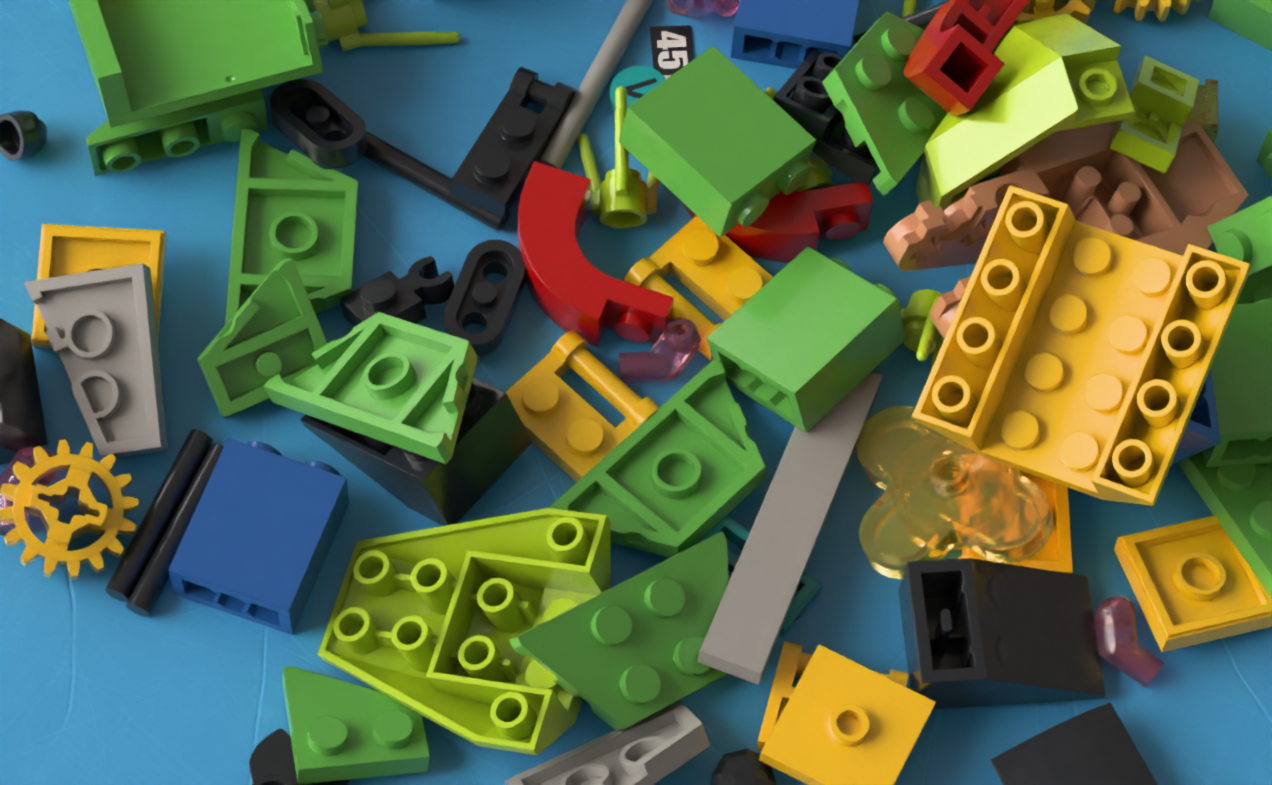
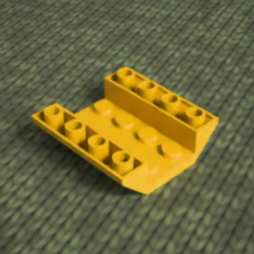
[912,185,1251,506]

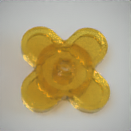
[856,406,1053,579]

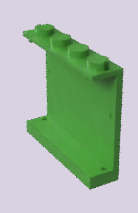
[68,0,328,128]

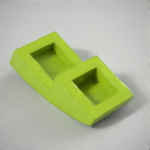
[1110,55,1199,174]

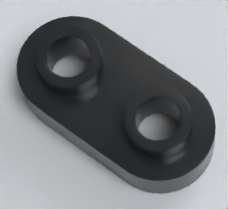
[270,79,367,168]
[444,240,526,356]

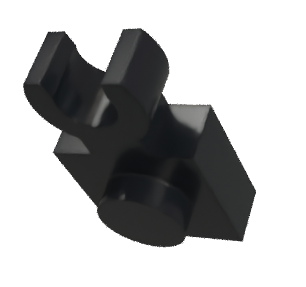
[339,256,455,327]

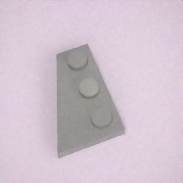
[24,263,168,458]
[504,701,710,785]

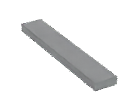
[698,371,883,685]

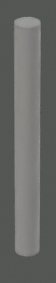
[538,0,653,170]

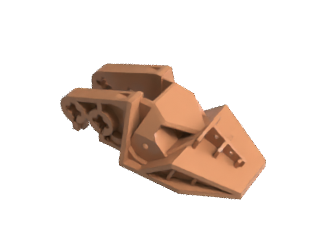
[883,121,1249,339]

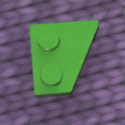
[197,258,327,418]
[282,666,430,785]

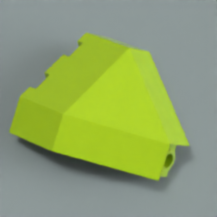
[915,14,1135,211]

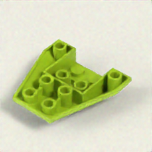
[318,508,611,756]

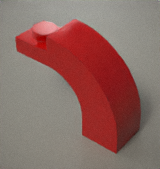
[904,0,1030,116]
[518,161,674,347]
[681,182,873,263]

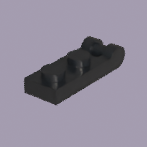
[450,66,576,218]

